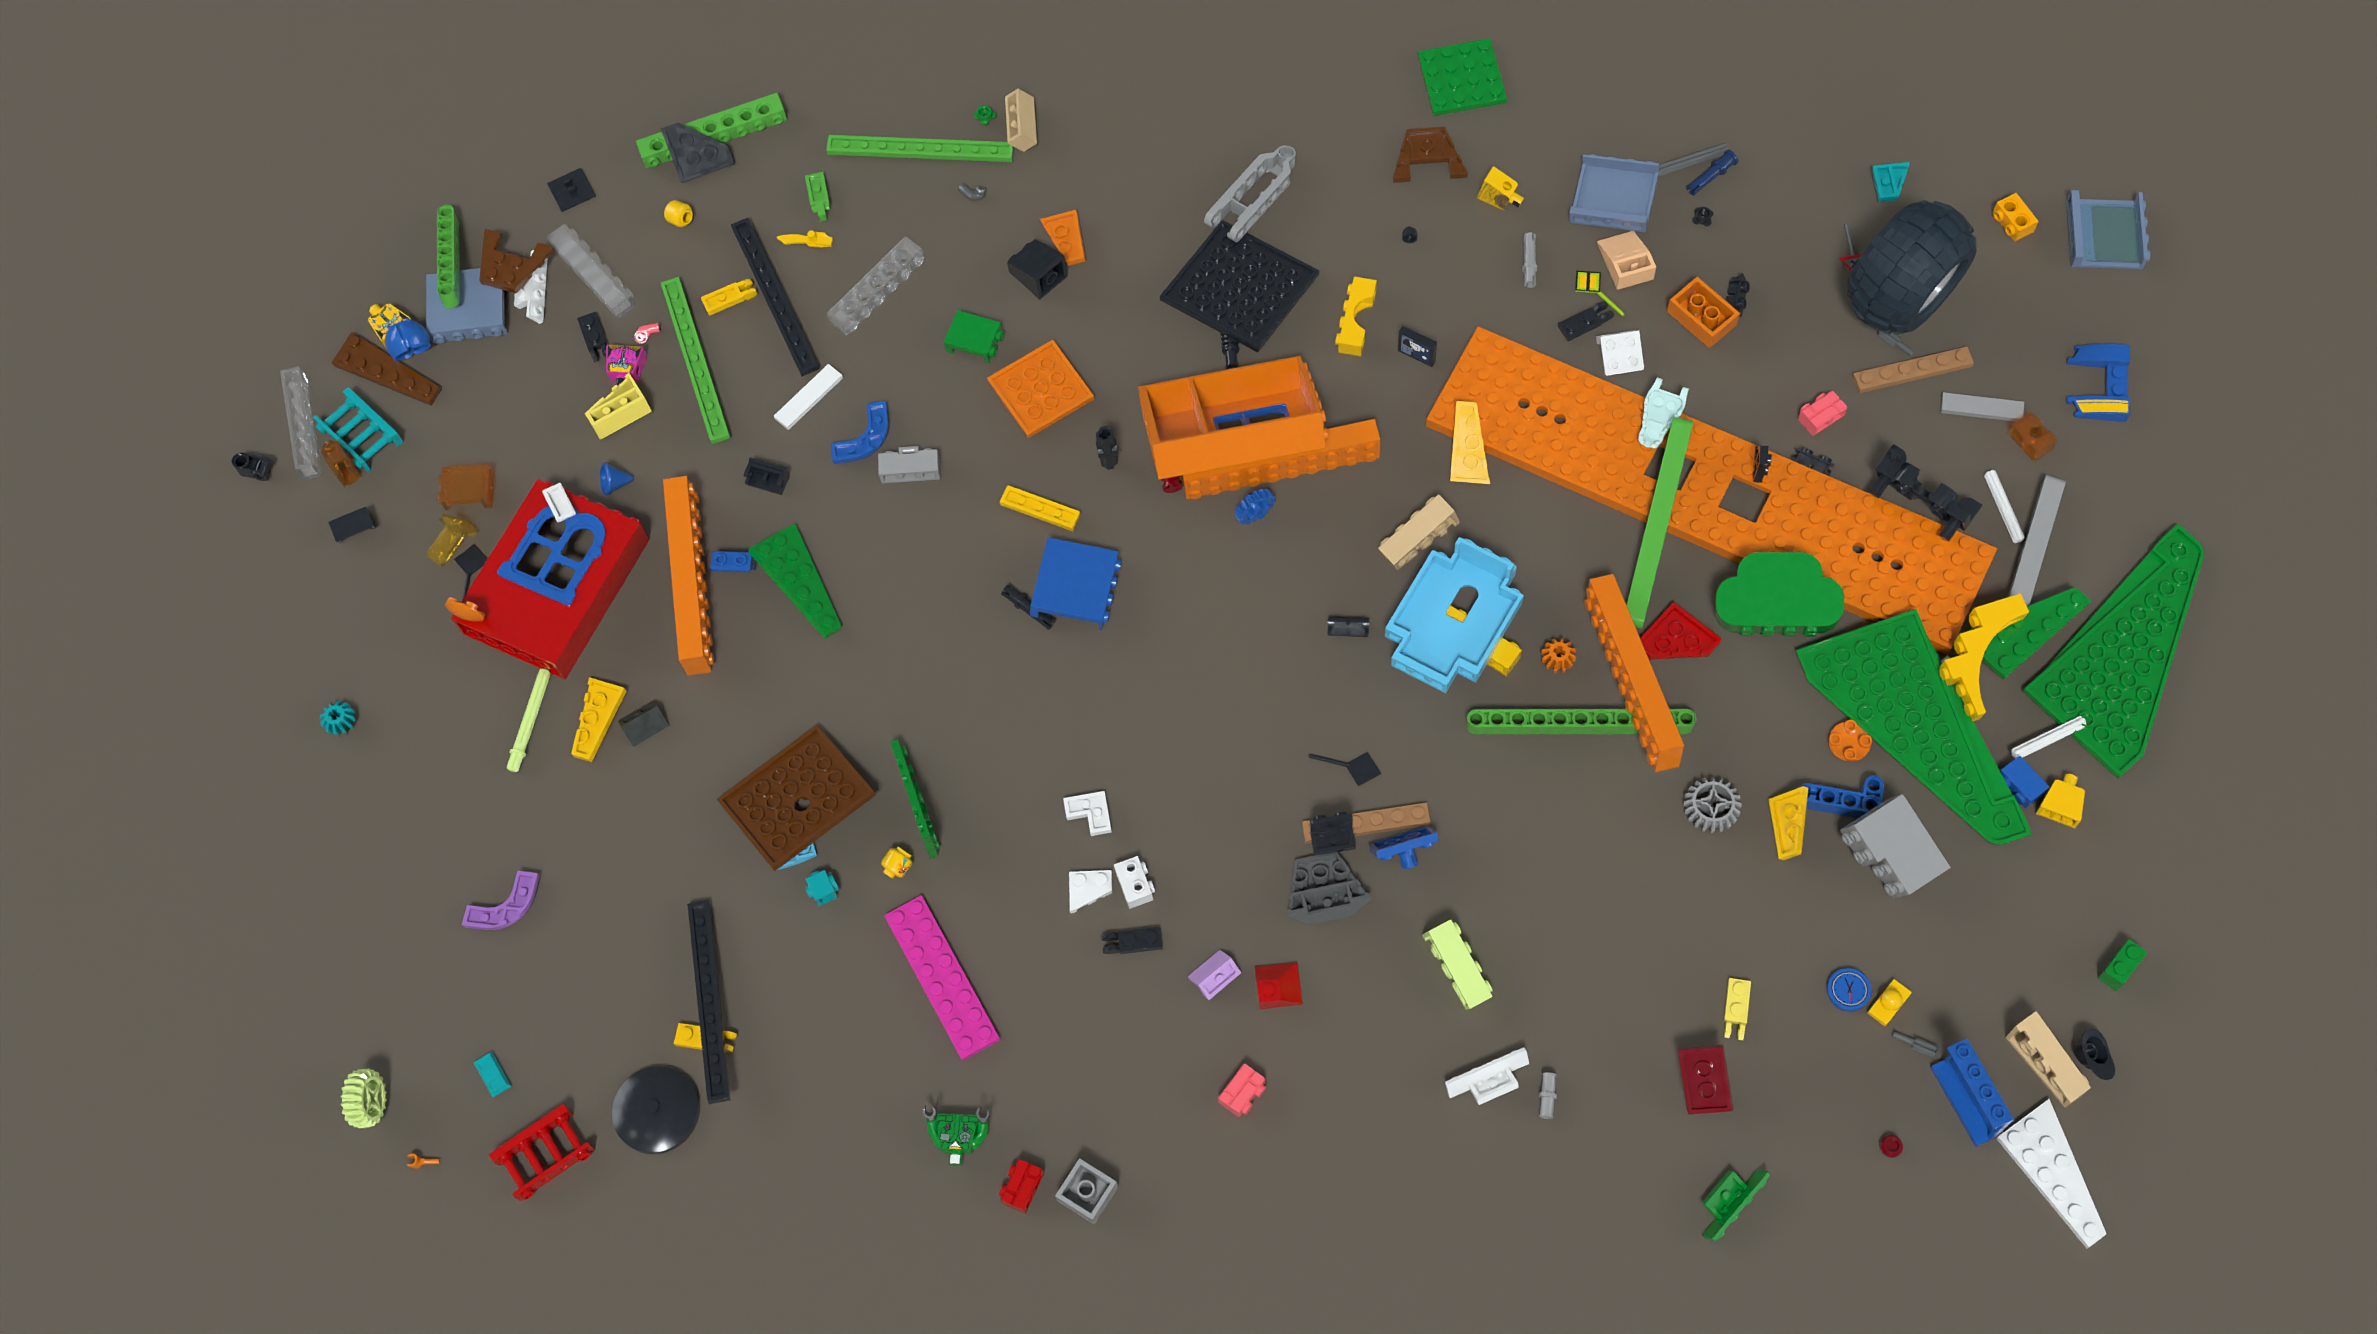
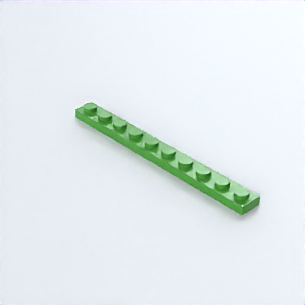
[826,135,1014,162]
[661,277,730,444]

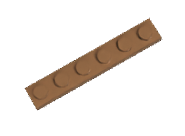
[1852,347,1974,394]
[1302,803,1430,844]

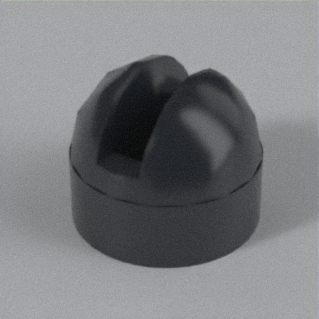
[1402,226,1418,243]

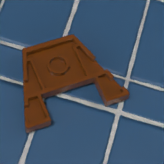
[1393,127,1468,183]
[479,229,555,293]

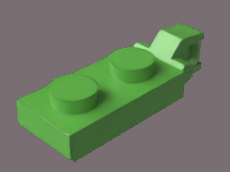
[805,172,830,222]

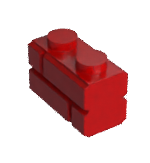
[999,1159,1044,1214]

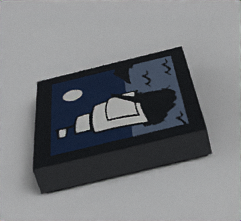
[1398,326,1437,367]

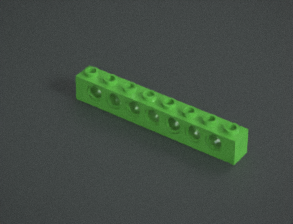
[636,93,787,168]

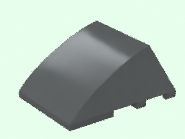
[1287,852,1371,925]

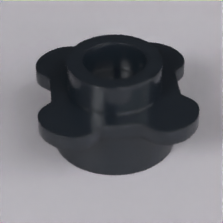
[1692,207,1714,226]

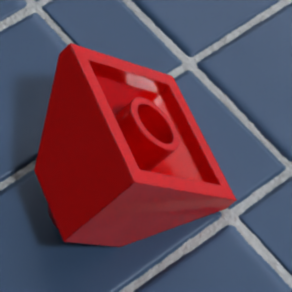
[1255,962,1302,1009]

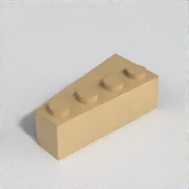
[1378,494,1460,570]
[2005,1011,2091,1108]

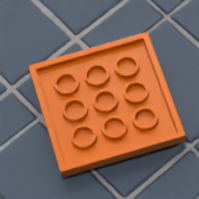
[987,340,1095,438]

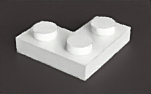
[1063,791,1112,836]

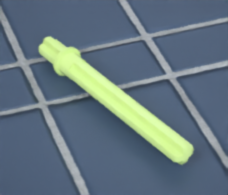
[507,669,551,772]

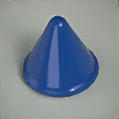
[600,462,633,496]

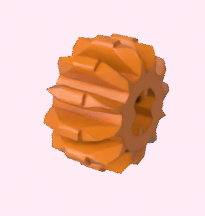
[1541,638,1576,673]

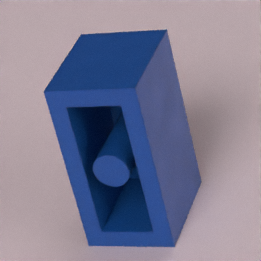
[2000,756,2049,809]

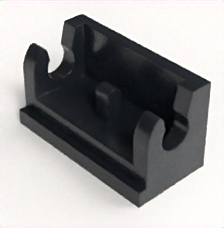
[744,457,790,495]
[328,507,376,543]

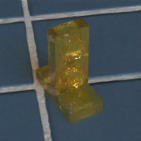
[426,513,478,567]

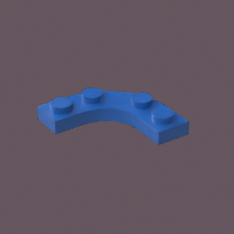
[831,401,889,464]

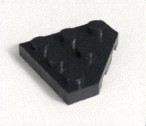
[661,122,734,183]

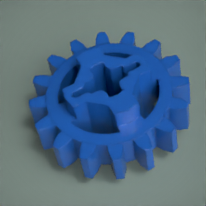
[1234,488,1276,525]

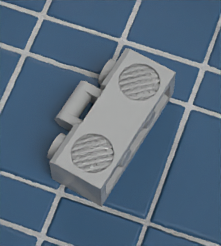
[878,446,940,484]

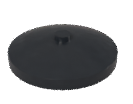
[612,1067,700,1154]

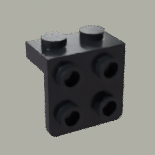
[1310,812,1356,856]

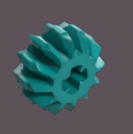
[319,700,356,736]

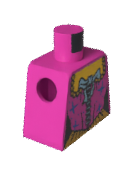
[606,344,647,386]

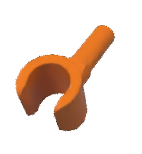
[407,1154,440,1169]

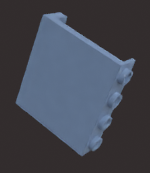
[1569,154,1659,233]
[426,268,508,344]

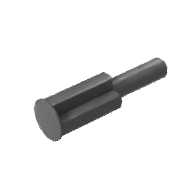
[1878,331,1914,356]
[1893,1031,1939,1058]

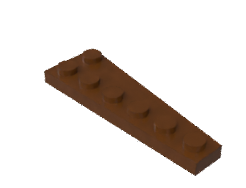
[331,332,441,406]

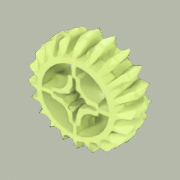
[340,1069,387,1128]

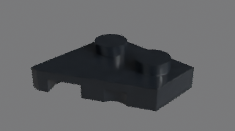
[1753,445,1772,483]

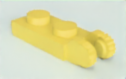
[1724,978,1751,1040]

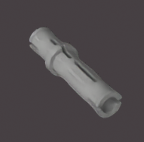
[1522,232,1538,288]

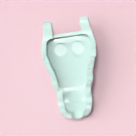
[1638,377,1689,449]

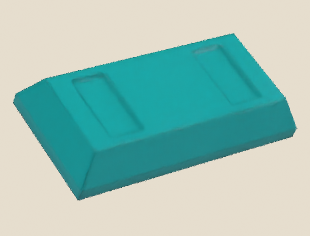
[473,1051,512,1098]

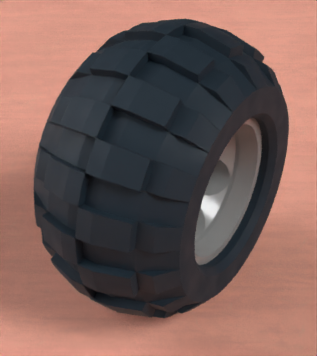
[1848,200,1977,334]

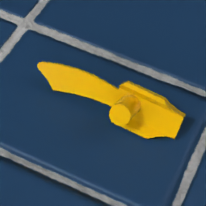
[777,230,833,248]

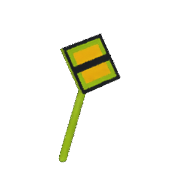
[1575,271,1624,316]

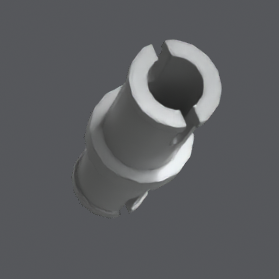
[1539,1072,1557,1119]

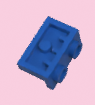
[710,551,757,572]

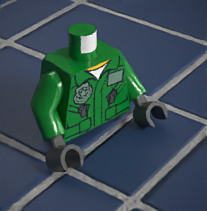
[923,1104,992,1166]

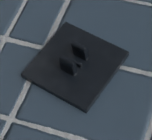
[547,168,596,212]

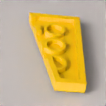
[1450,401,1490,484]
[571,677,627,762]

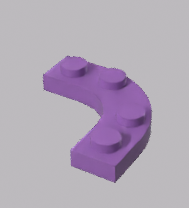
[462,871,540,930]

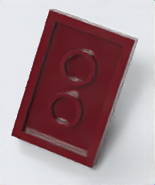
[1678,1045,1734,1115]

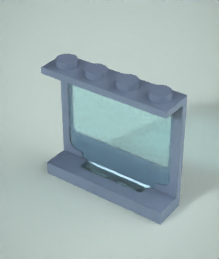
[2066,190,2150,269]

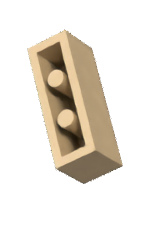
[1005,89,1037,152]

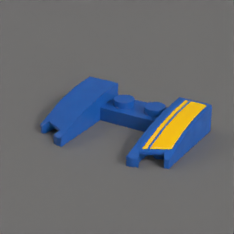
[2066,344,2130,422]

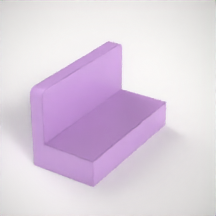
[1188,950,1241,1000]

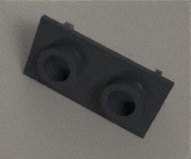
[1726,273,1750,317]
[1792,447,1834,476]
[1328,616,1369,637]

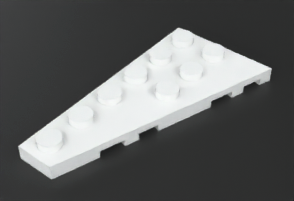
[1996,1099,2106,1248]

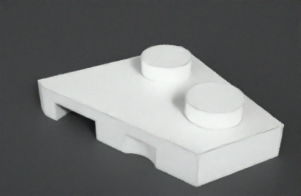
[1069,870,1112,913]

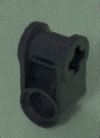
[231,453,274,481]

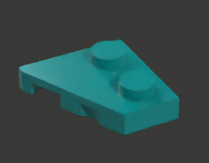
[1871,162,1910,202]

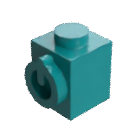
[805,870,839,907]

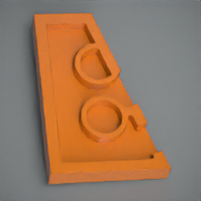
[1040,210,1086,266]

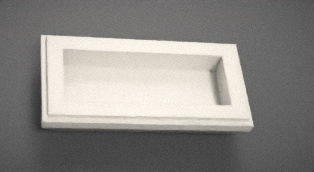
[542,483,576,523]

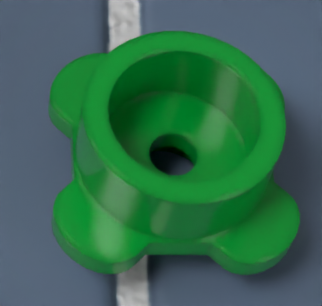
[974,105,996,125]

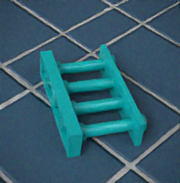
[313,387,403,472]

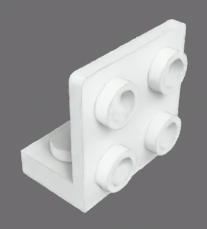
[1596,330,1644,376]

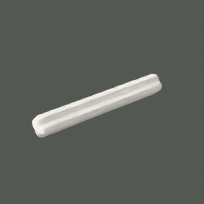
[1984,470,2025,543]
[2011,716,2086,759]

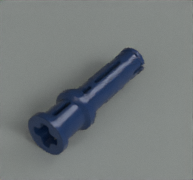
[1686,150,1739,196]

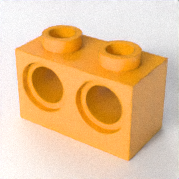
[1992,193,2039,242]

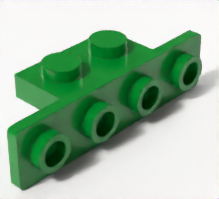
[1701,1169,1771,1241]

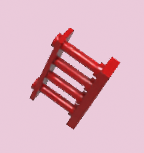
[488,1104,595,1201]

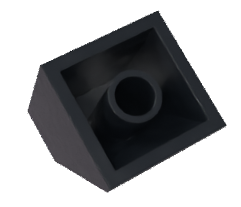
[1007,239,1068,300]

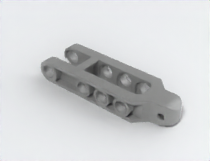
[1204,145,1296,242]

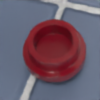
[1880,1135,1903,1158]

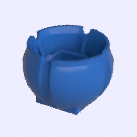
[385,318,431,361]

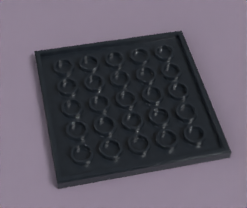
[1160,220,1319,353]

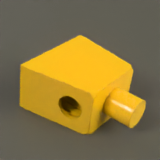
[2036,774,2085,828]

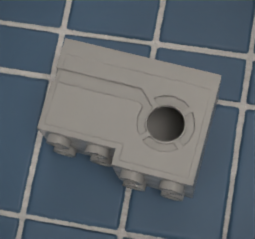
[1840,794,1951,898]

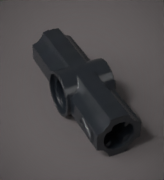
[1096,426,1118,470]

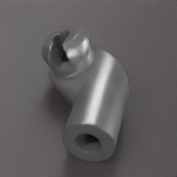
[958,183,986,200]

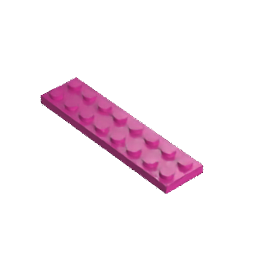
[884,895,1000,1061]

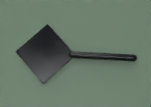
[454,544,487,599]
[1308,752,1381,786]

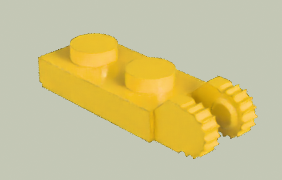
[701,279,758,316]
[674,1023,737,1052]

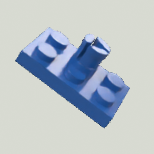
[1369,825,1439,869]

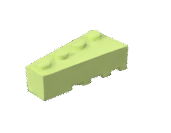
[1422,920,1493,1010]

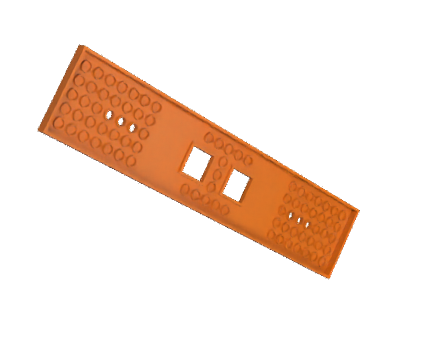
[1426,326,1998,655]

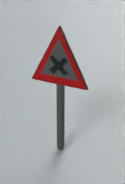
[1839,223,1863,272]

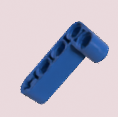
[1799,776,1884,818]

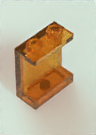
[438,464,494,510]

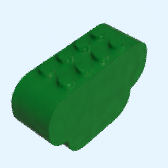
[1715,552,1844,637]

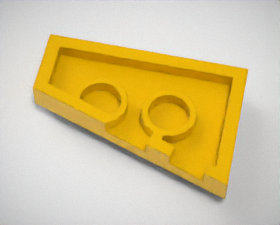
[1769,786,1808,860]

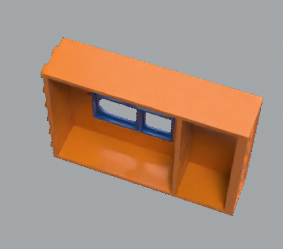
[1138,356,1328,480]

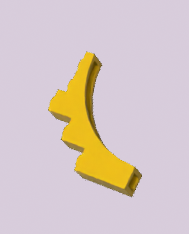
[1939,593,2029,721]

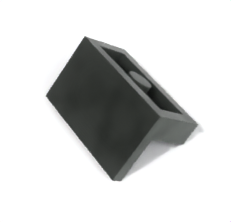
[618,700,669,747]

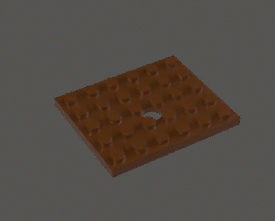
[717,725,876,871]

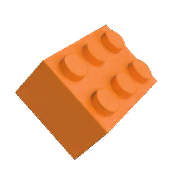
[1667,277,1740,349]

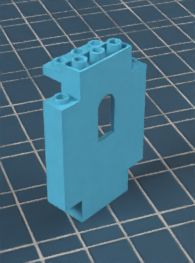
[1385,537,1524,693]

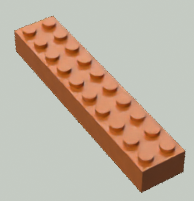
[1181,419,1381,499]
[663,476,714,676]
[1584,574,1684,772]

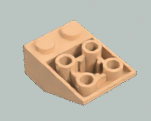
[1597,231,1656,290]

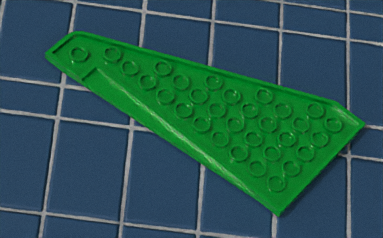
[2023,524,2204,779]
[1796,609,2032,845]

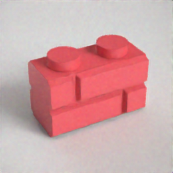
[1798,391,1847,436]
[1218,1064,1266,1118]

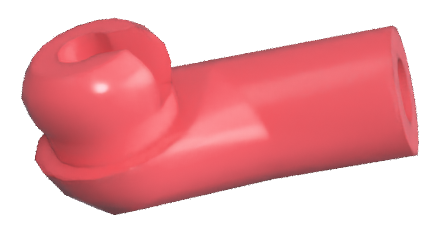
[635,323,660,343]

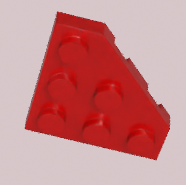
[1640,602,1722,660]

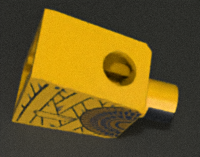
[1477,166,1524,210]

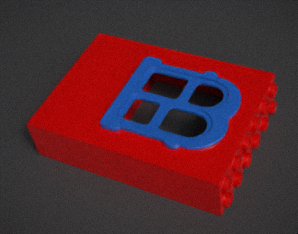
[451,479,649,680]

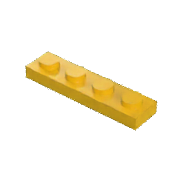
[999,485,1081,532]

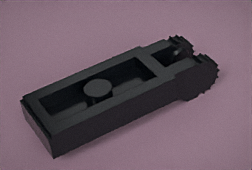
[1558,301,1614,341]
[577,312,607,362]
[1101,927,1163,954]

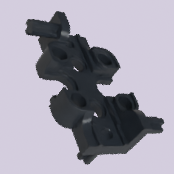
[1868,444,1982,542]

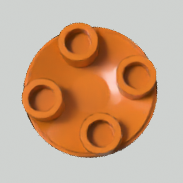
[445,597,485,622]
[1828,720,1872,762]

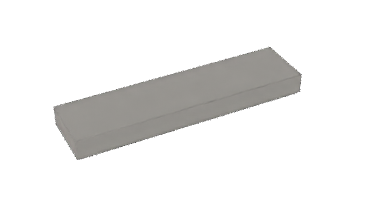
[1941,392,2024,422]

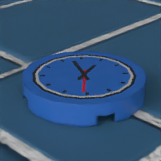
[1826,968,1872,1012]

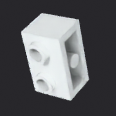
[1114,856,1155,909]

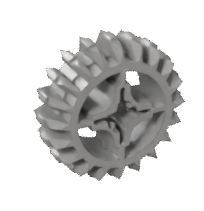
[1683,777,1742,834]

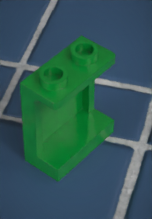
[944,310,1004,363]

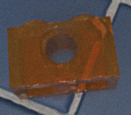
[2008,412,2058,462]

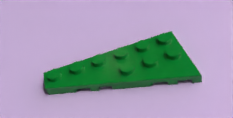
[748,523,842,639]
[1957,587,2091,680]
[890,739,940,859]

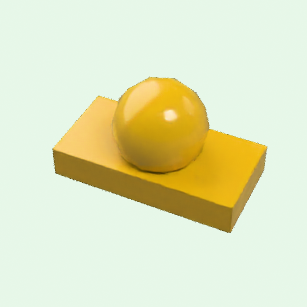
[1867,979,1912,1026]

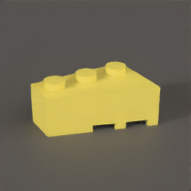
[585,373,652,440]

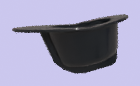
[2075,1028,2115,1080]

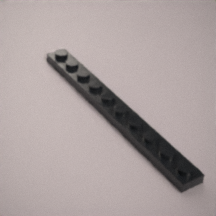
[731,217,819,377]
[687,900,731,1104]

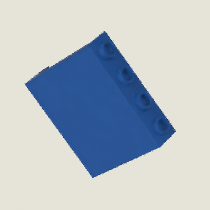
[1030,538,1121,630]
[1930,1039,2014,1147]

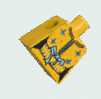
[368,304,411,348]

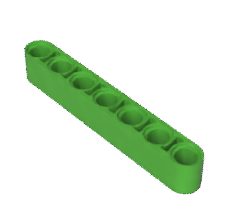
[437,205,460,309]

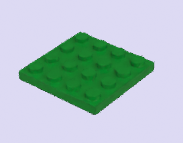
[1417,38,1507,117]

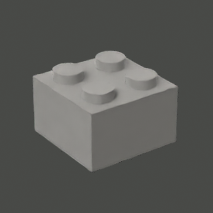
[1055,1158,1118,1225]

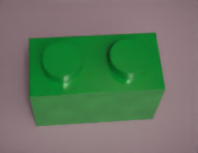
[2098,939,2148,992]

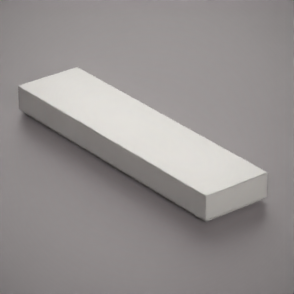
[774,364,843,430]

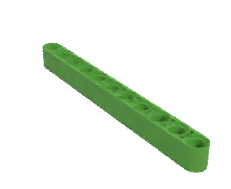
[1626,417,1694,629]
[1466,709,1696,734]

